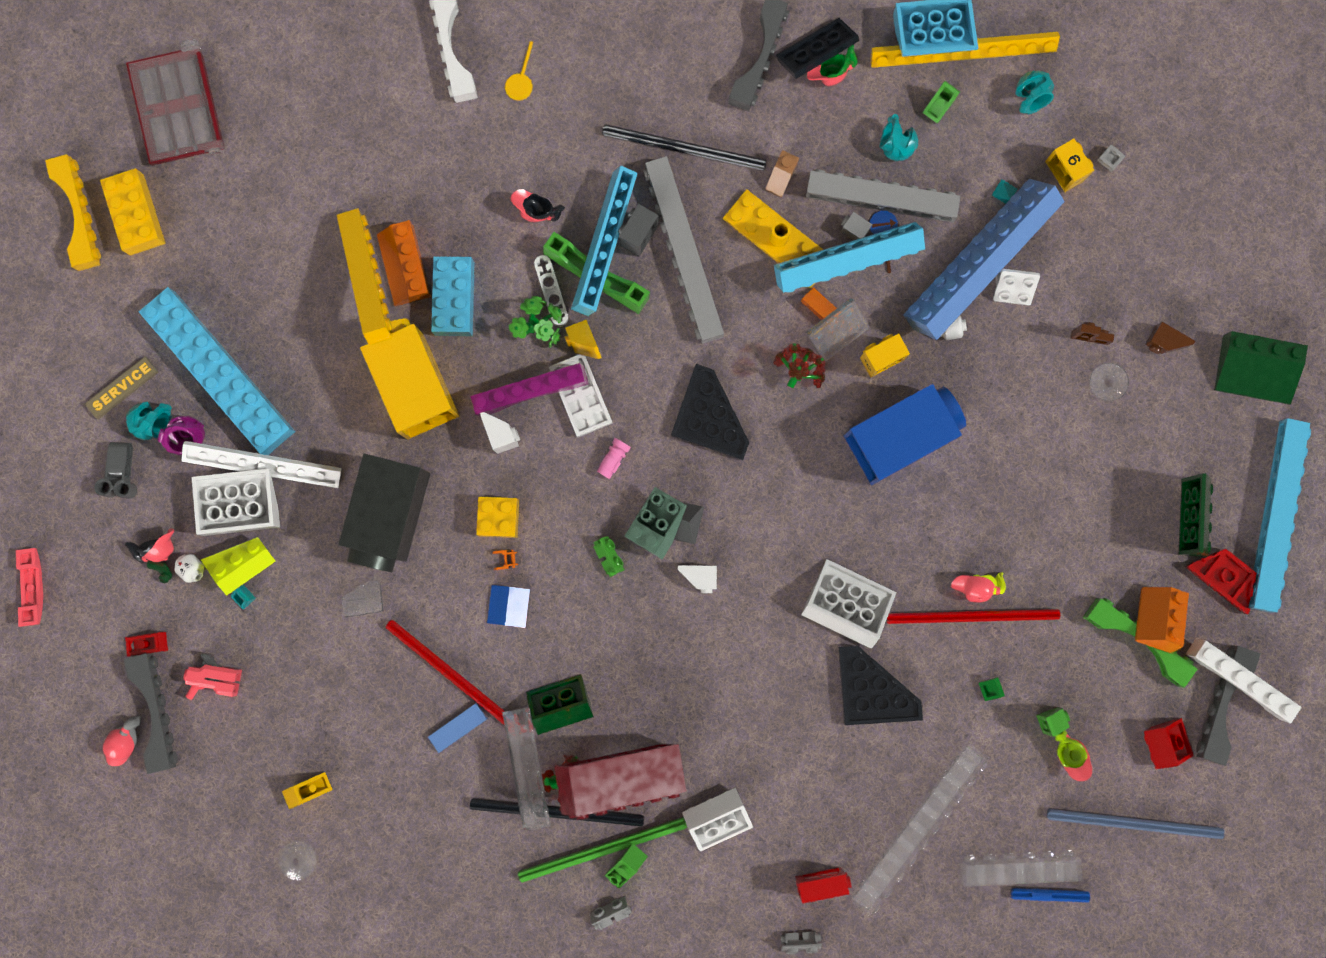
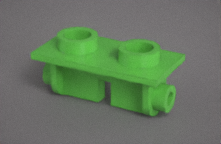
[593,536,624,577]

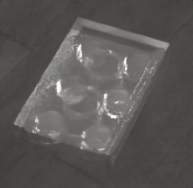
[805,298,869,362]

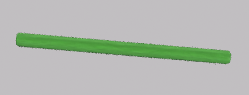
[518,817,687,882]

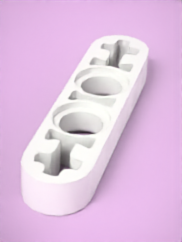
[534,255,569,327]

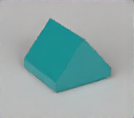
[231,584,256,610]

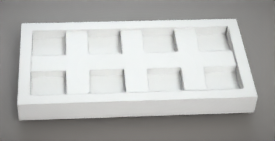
[549,354,612,438]

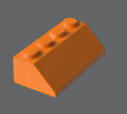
[377,220,431,306]

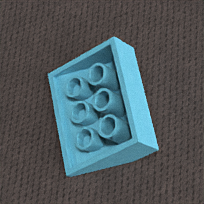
[893,0,978,57]

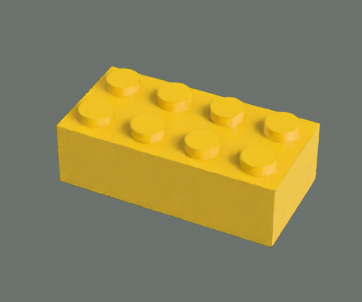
[100,168,166,255]

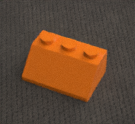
[1135,587,1189,653]

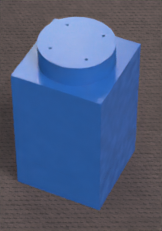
[844,384,966,486]

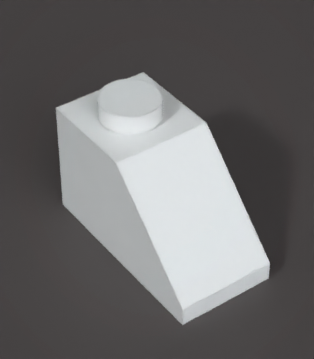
[678,565,717,593]

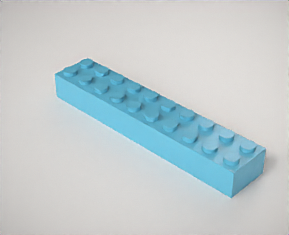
[139,287,296,455]

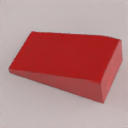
[125,632,168,657]

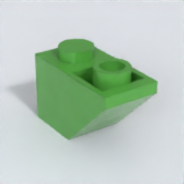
[605,844,648,889]

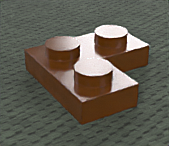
[1070,322,1115,345]

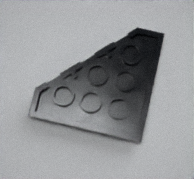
[671,364,749,461]
[838,646,923,726]

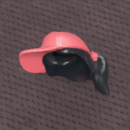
[510,189,565,222]
[125,528,174,563]

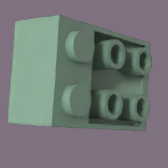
[625,487,687,560]

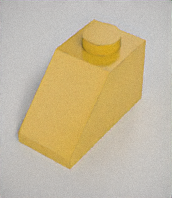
[564,320,602,359]
[282,772,333,809]

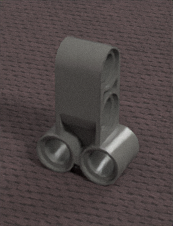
[94,442,137,499]

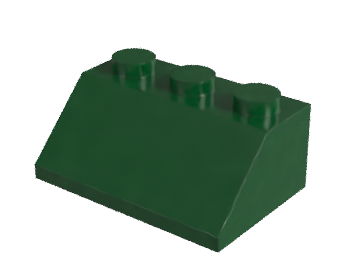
[526,674,594,735]

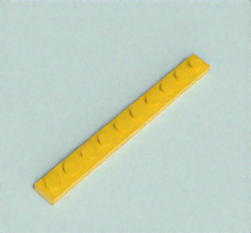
[870,32,1060,68]

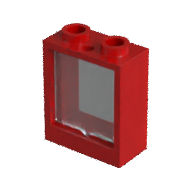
[795,867,852,904]

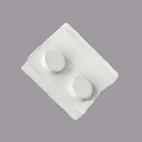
[993,269,1040,305]

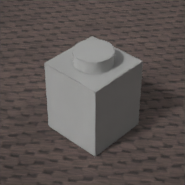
[841,212,872,240]

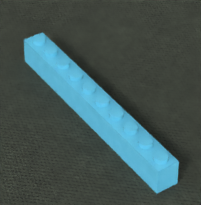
[1248,418,1311,613]

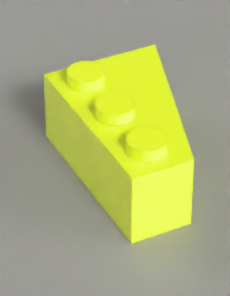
[201,537,276,596]

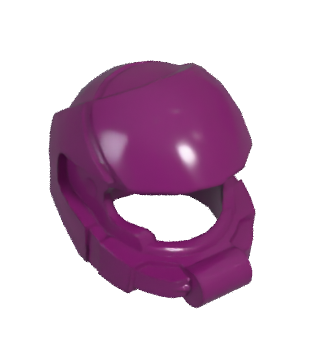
[157,416,205,455]

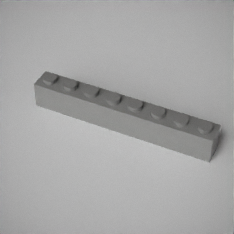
[805,169,961,223]

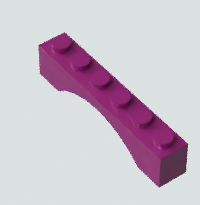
[470,363,589,417]

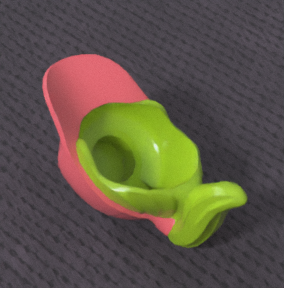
[1055,730,1092,781]

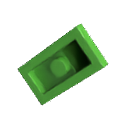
[923,81,960,124]

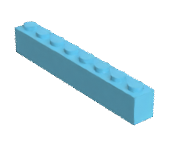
[571,166,638,316]
[774,222,925,293]

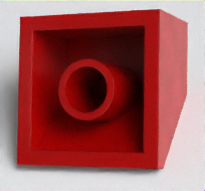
[1143,718,1194,769]

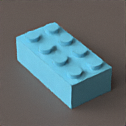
[431,257,475,336]

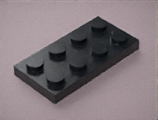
[776,17,859,79]

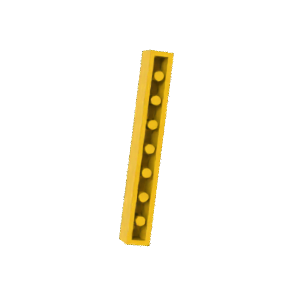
[337,208,393,345]

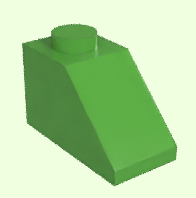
[1036,707,1070,737]

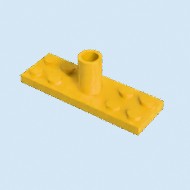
[723,189,823,289]

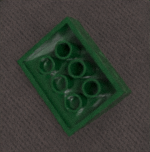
[1214,331,1308,405]
[1178,473,1213,557]

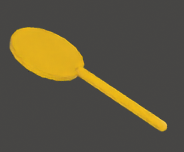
[505,41,533,101]

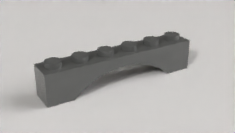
[728,0,790,111]
[1196,645,1261,766]
[124,653,178,774]

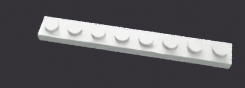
[182,441,342,488]

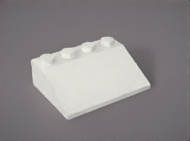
[192,468,280,536]
[801,559,897,649]

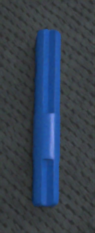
[1011,888,1090,902]

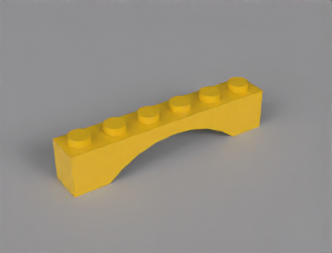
[45,154,101,271]

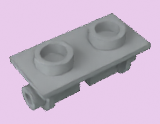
[590,896,632,930]
[781,931,822,954]

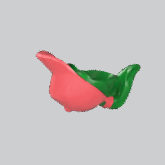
[807,45,858,86]

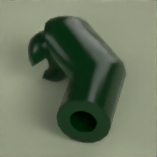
[147,561,172,584]

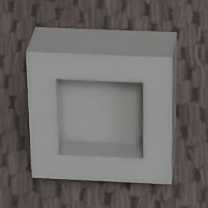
[1097,144,1125,172]

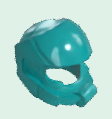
[1016,70,1054,115]
[879,114,919,161]
[126,402,172,440]

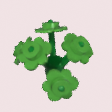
[509,296,562,348]

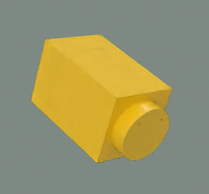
[360,319,460,440]

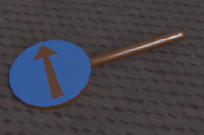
[870,211,898,273]

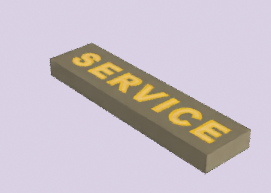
[85,357,159,419]

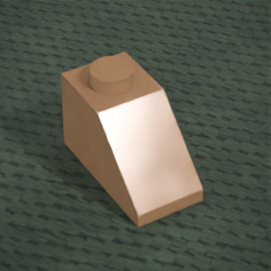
[765,150,799,198]

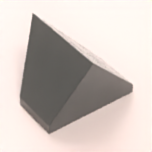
[675,503,704,544]

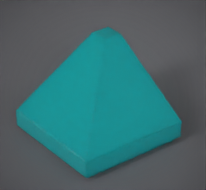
[992,179,1017,204]

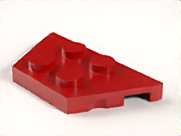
[1185,548,1257,614]

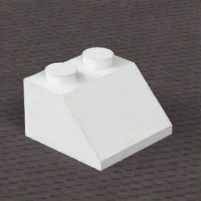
[480,412,520,454]

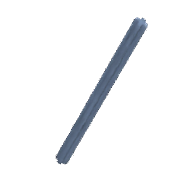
[1047,808,1225,839]

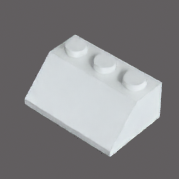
[682,788,753,852]

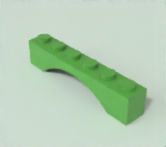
[543,232,650,314]
[1083,598,1198,688]

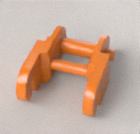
[492,550,519,570]

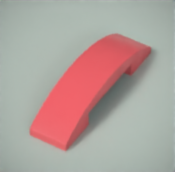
[16,548,43,627]

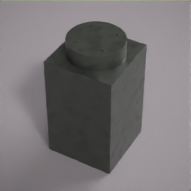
[338,453,431,573]

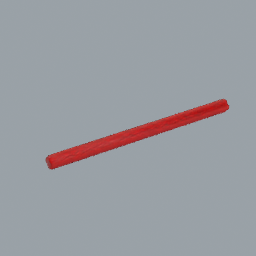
[886,609,1061,624]
[386,620,524,735]

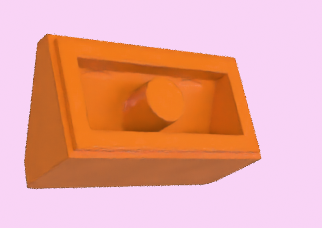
[801,287,841,327]

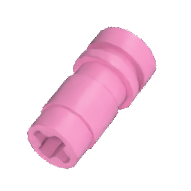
[597,438,631,479]

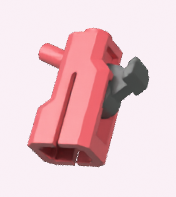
[183,653,242,700]

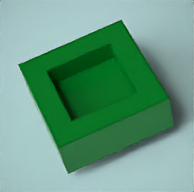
[979,677,1005,701]

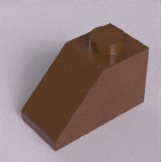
[1145,322,1196,354]

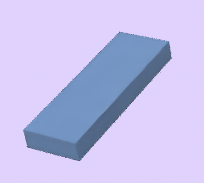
[428,703,487,753]

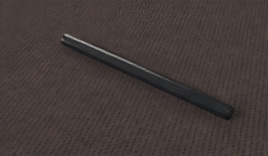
[602,124,767,170]
[470,799,644,827]

